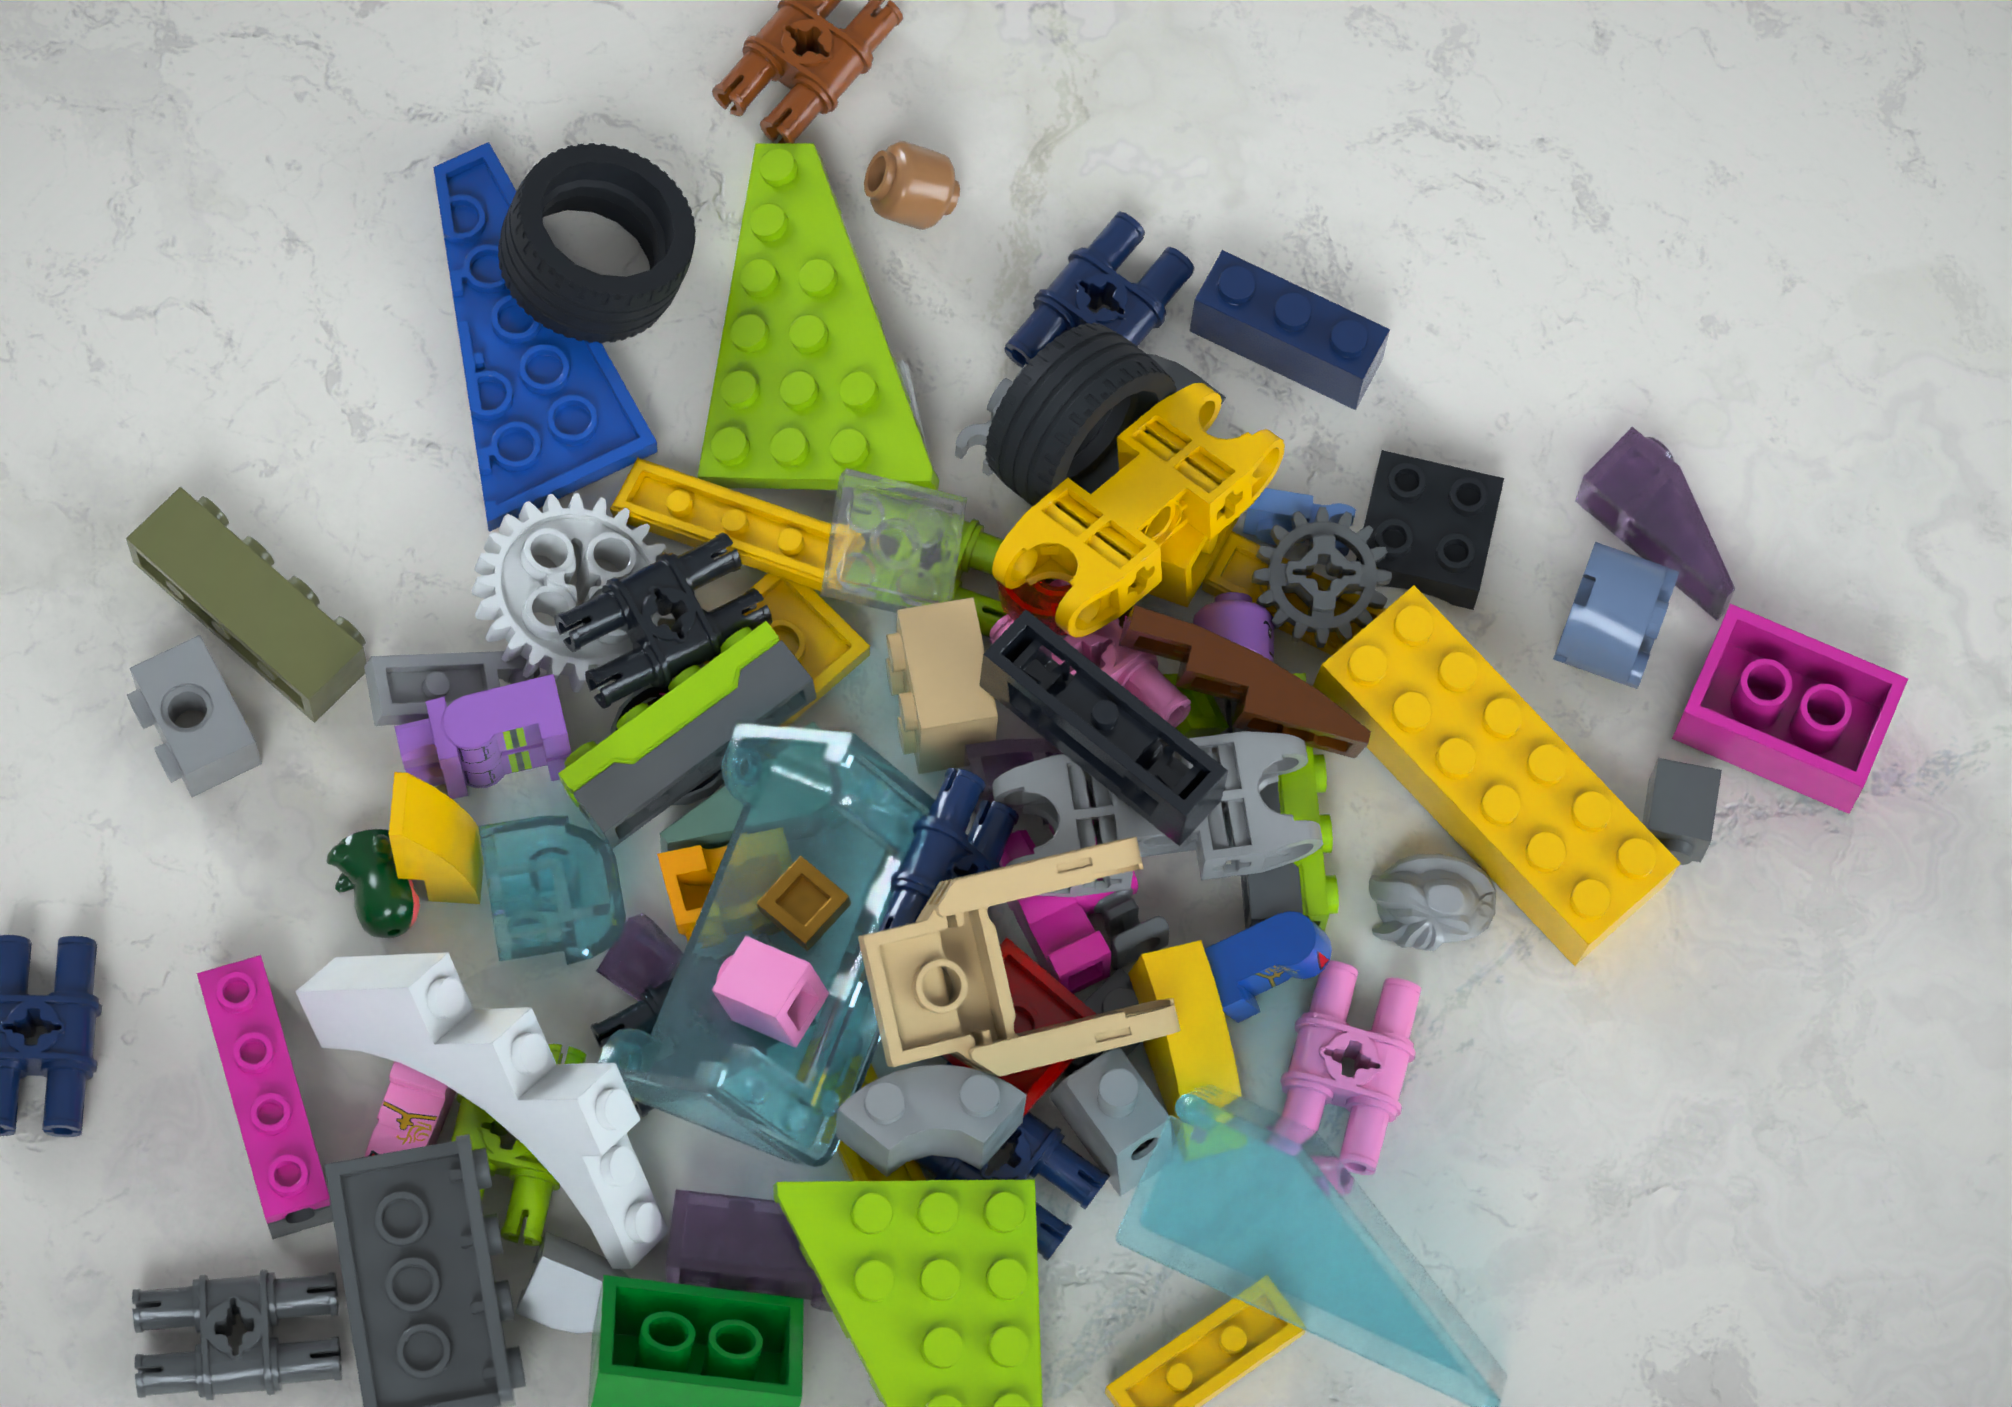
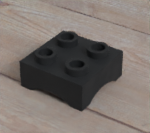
[1356,450,1504,610]

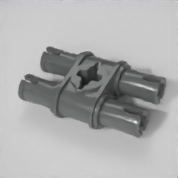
[132,1270,342,1401]

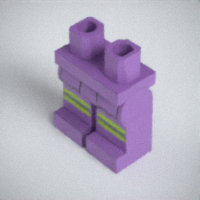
[394,674,572,799]

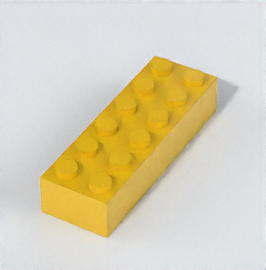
[1313,585,1681,966]

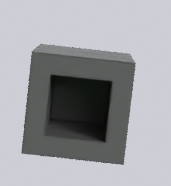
[1642,758,1722,865]

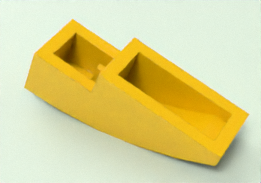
[389,772,485,904]
[1128,940,1248,1162]

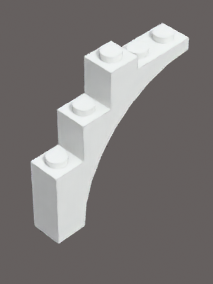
[295,952,669,1269]

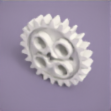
[472,493,676,693]

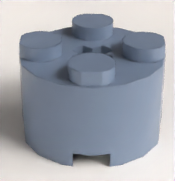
[1553,542,1679,689]

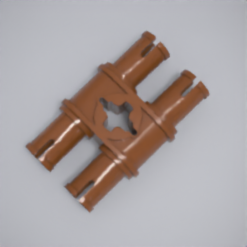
[712,0,903,143]

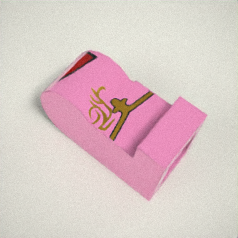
[365,1061,457,1157]

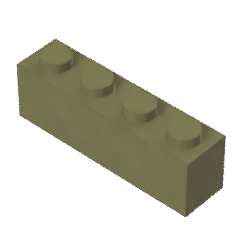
[126,487,367,723]

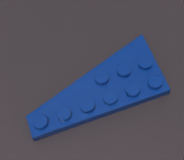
[433,142,658,532]

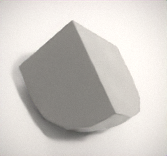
[515,1231,630,1334]

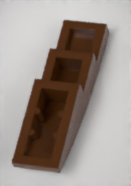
[1119,605,1371,759]

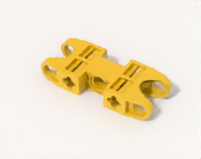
[992,383,1285,638]

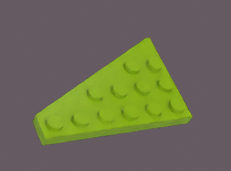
[697,143,940,492]
[773,1180,1043,1407]

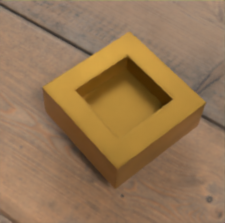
[757,855,851,952]

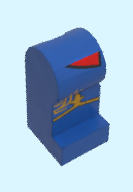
[1204,911,1332,1023]

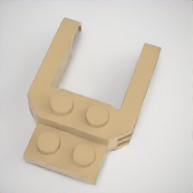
[858,837,1181,1077]

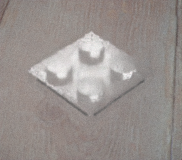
[820,468,967,613]

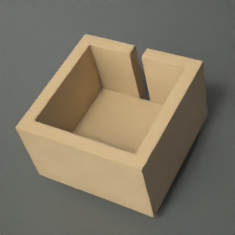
[885,597,998,774]

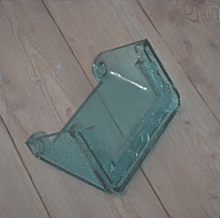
[598,723,935,1167]

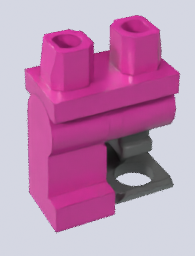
[999,820,1169,994]

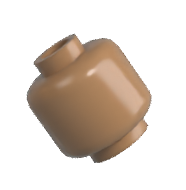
[864,141,960,230]

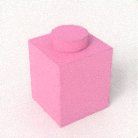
[712,936,830,1048]

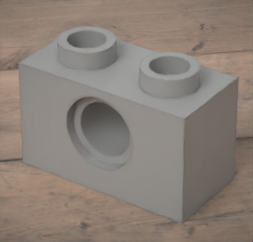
[127,635,262,797]

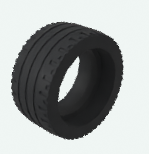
[498,143,696,343]
[985,323,1177,508]

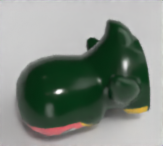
[326,829,420,938]

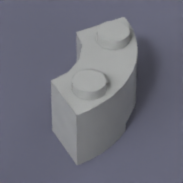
[836,1065,1027,1177]

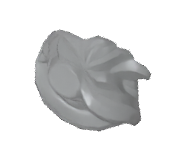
[1369,854,1496,951]

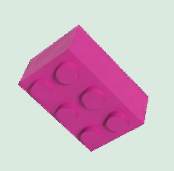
[1672,603,1909,814]

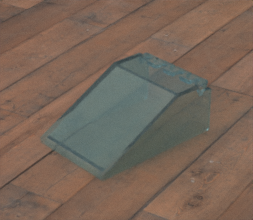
[1116,1084,1508,1407]

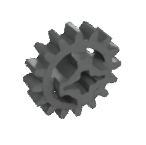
[1252,507,1392,648]

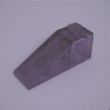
[1575,427,1735,621]

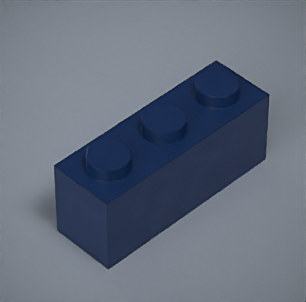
[1189,250,1390,410]

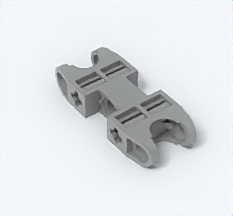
[992,731,1323,897]

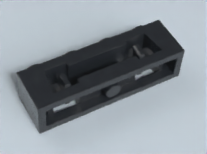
[979,610,1228,846]

